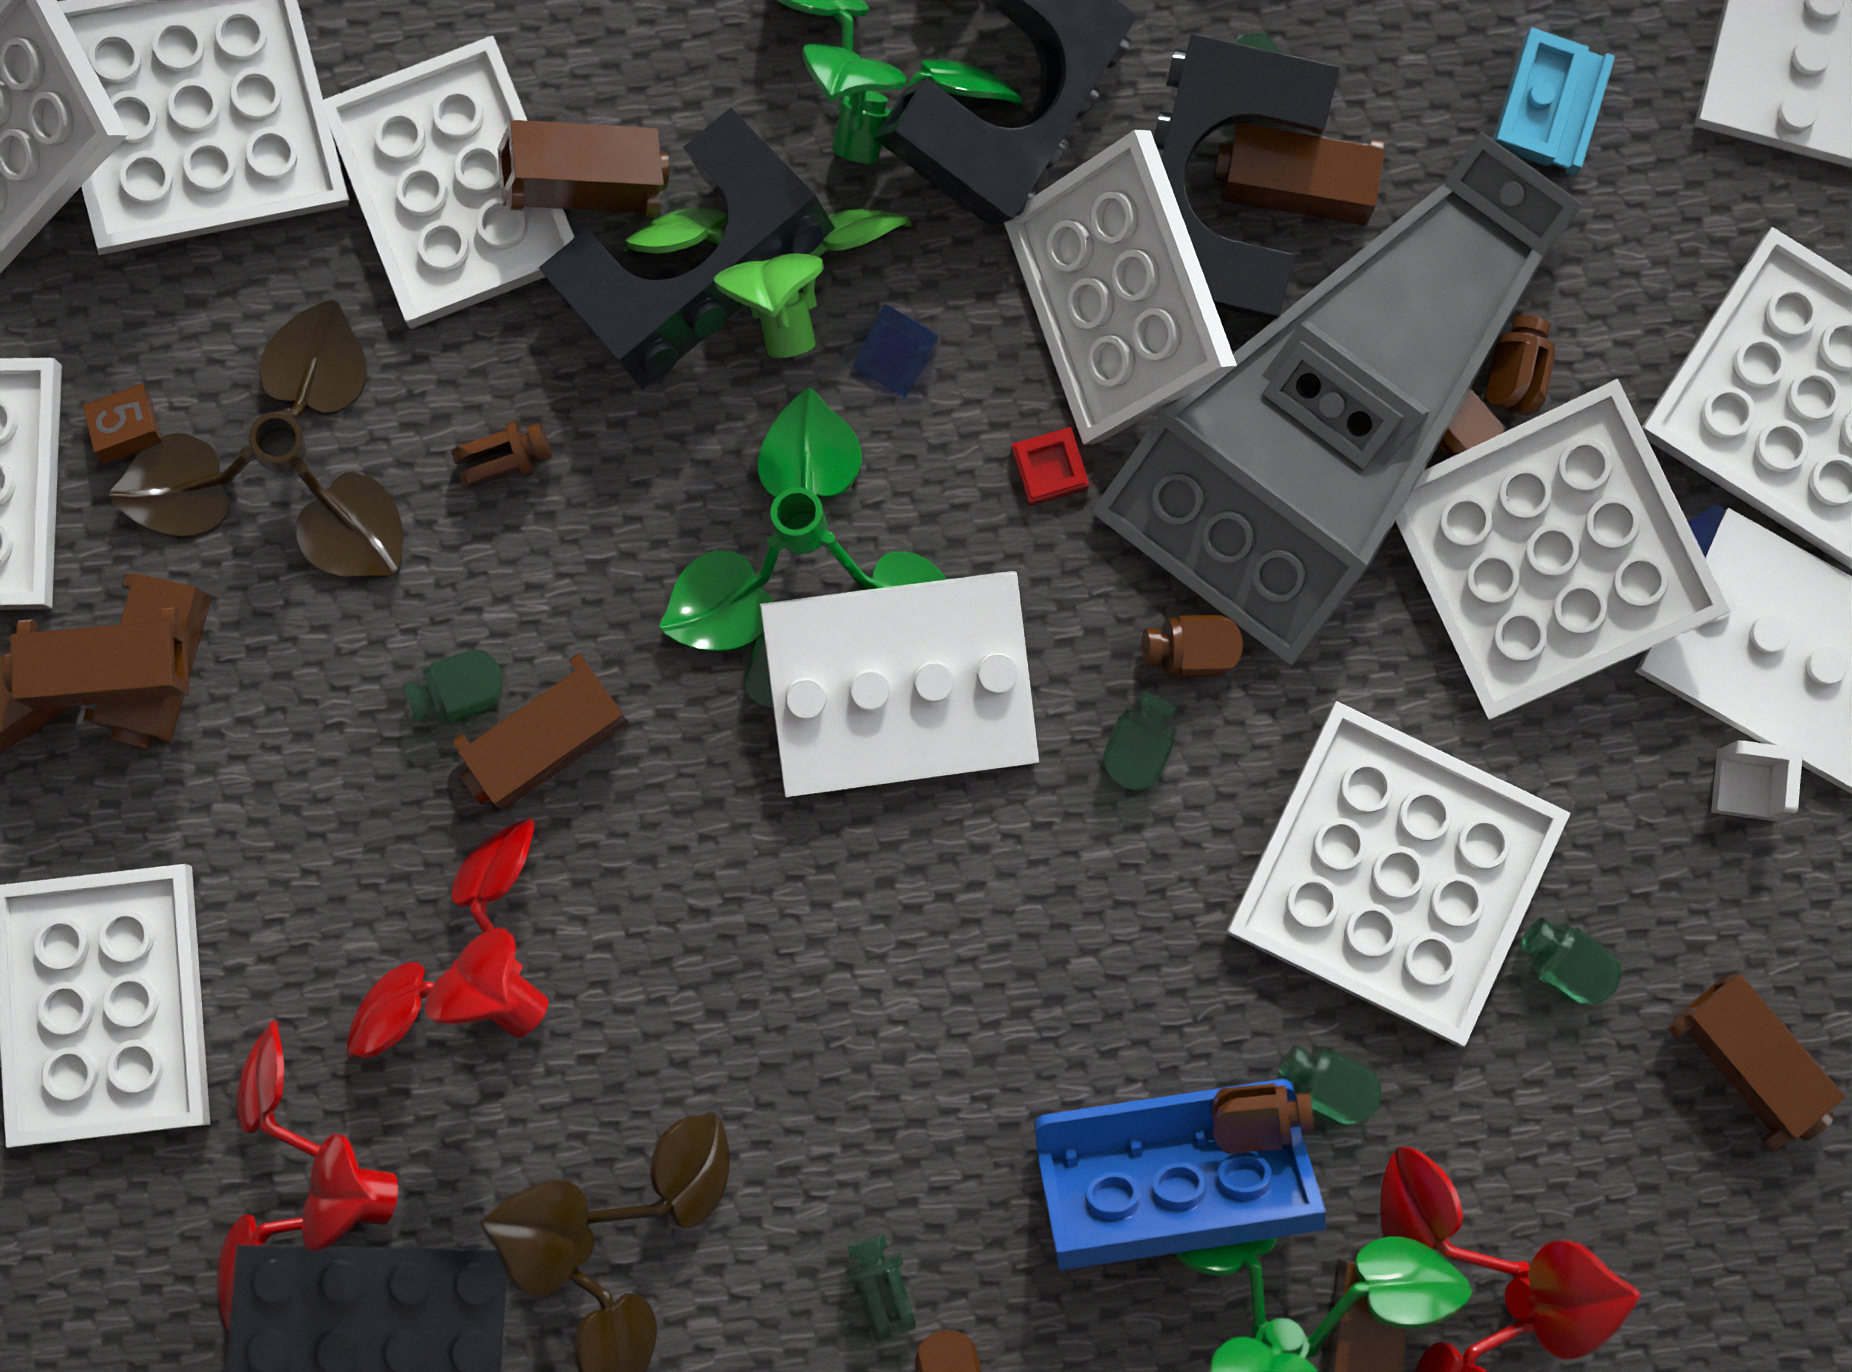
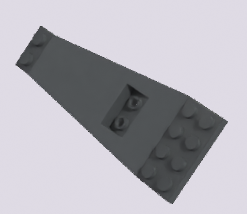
[1091,132,1584,666]

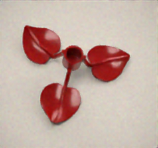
[346,817,549,1060]
[217,1020,398,1333]
[1380,1146,1641,1372]

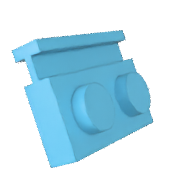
[1493,27,1615,175]

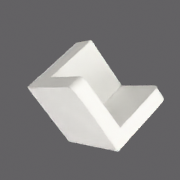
[1711,741,1803,821]

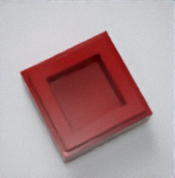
[1011,427,1090,506]

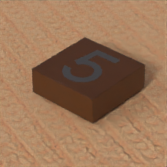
[83,383,163,464]

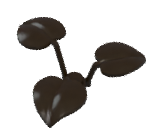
[109,300,404,578]
[479,1112,730,1372]

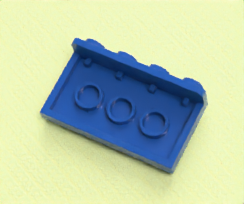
[1034,1079,1326,1270]

